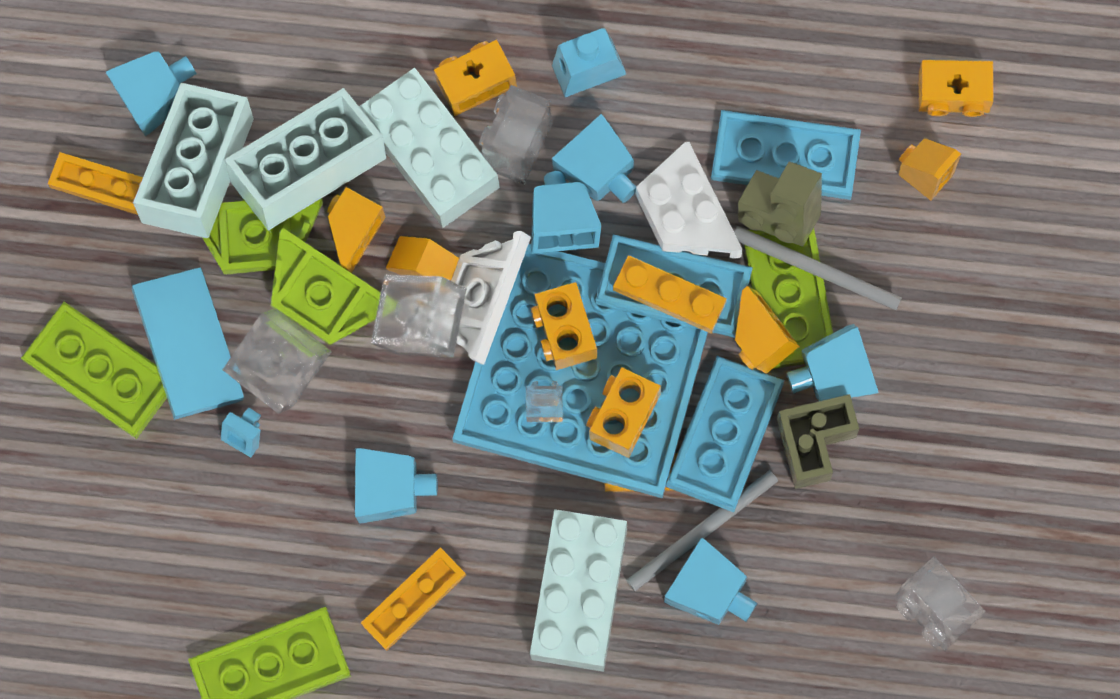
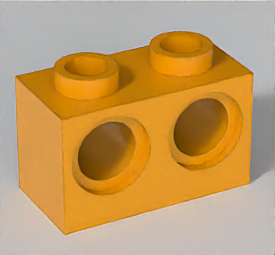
[530,282,597,370]
[586,367,661,458]

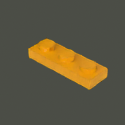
[47,152,143,215]
[613,255,727,334]
[361,547,466,651]

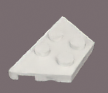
[635,142,743,258]
[437,231,531,365]

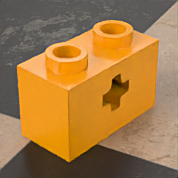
[434,39,517,116]
[919,60,993,117]

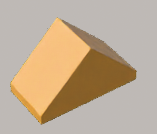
[386,236,459,293]

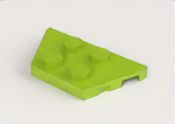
[202,198,323,275]
[270,228,397,345]

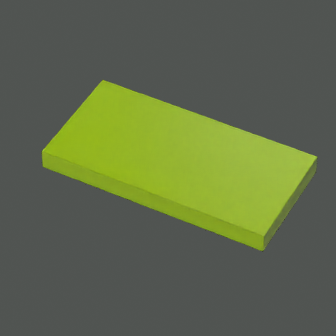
[744,228,833,369]
[21,302,167,439]
[188,607,351,699]

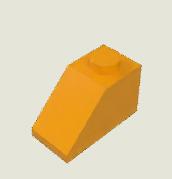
[898,138,961,201]
[327,187,386,273]
[735,286,800,374]

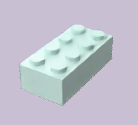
[359,67,500,228]
[133,83,254,238]
[224,88,386,231]
[530,509,627,672]

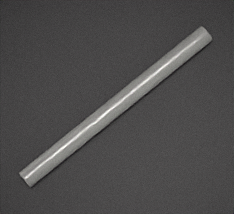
[734,226,902,310]
[626,470,778,591]

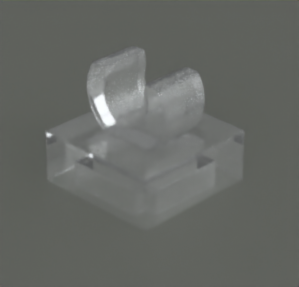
[526,381,563,422]

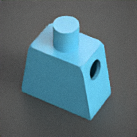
[552,28,626,97]
[106,51,197,136]
[552,114,636,203]
[531,171,601,254]
[787,324,879,401]
[355,448,438,523]
[664,538,758,625]

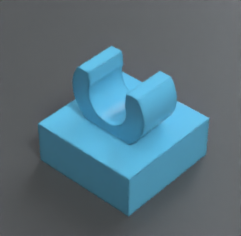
[221,408,261,457]

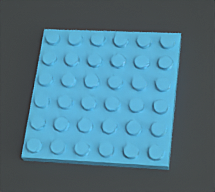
[452,244,708,498]

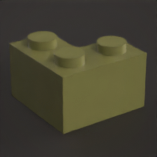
[738,161,822,247]
[777,394,859,489]

